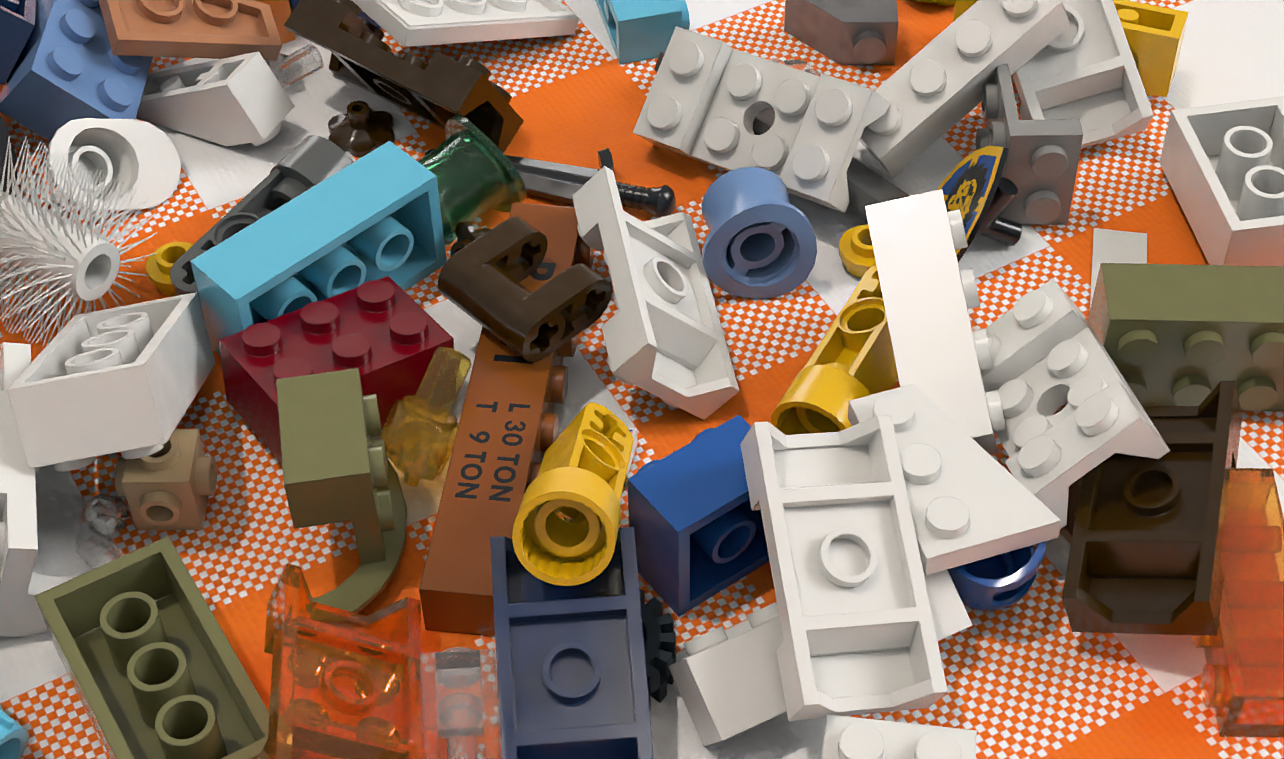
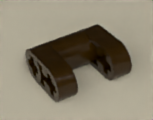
[438,217,612,362]

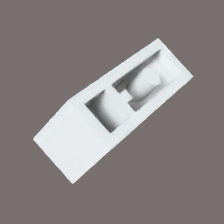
[136,51,295,147]

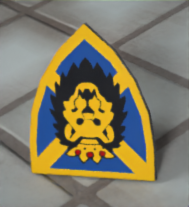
[937,145,1022,263]

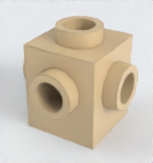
[115,428,217,531]

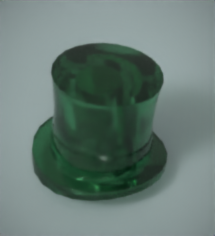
[417,114,527,245]

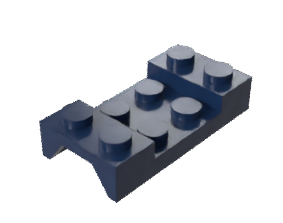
[490,527,654,759]

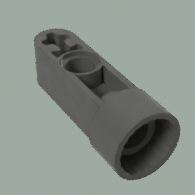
[170,135,354,327]

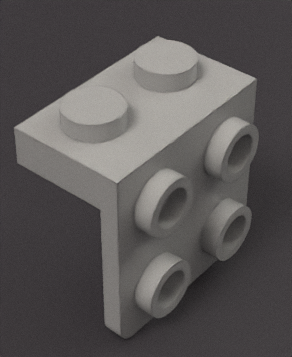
[976,64,1083,225]

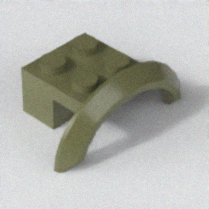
[276,368,407,632]

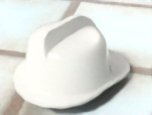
[46,118,181,210]

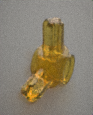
[379,347,471,487]

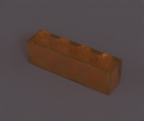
[1191,468,1284,738]

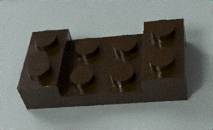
[284,0,524,154]
[1062,380,1242,636]

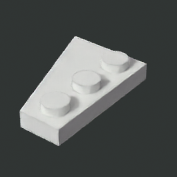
[848,384,1062,576]

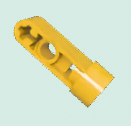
[770,264,898,435]
[512,402,634,586]

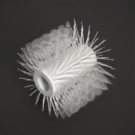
[0,136,158,346]

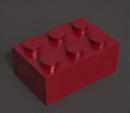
[218,276,457,463]

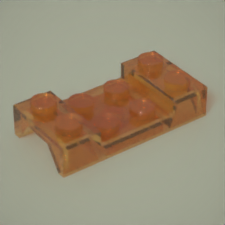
[258,563,424,759]

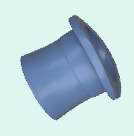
[702,167,817,299]

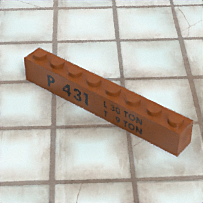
[419,203,594,637]

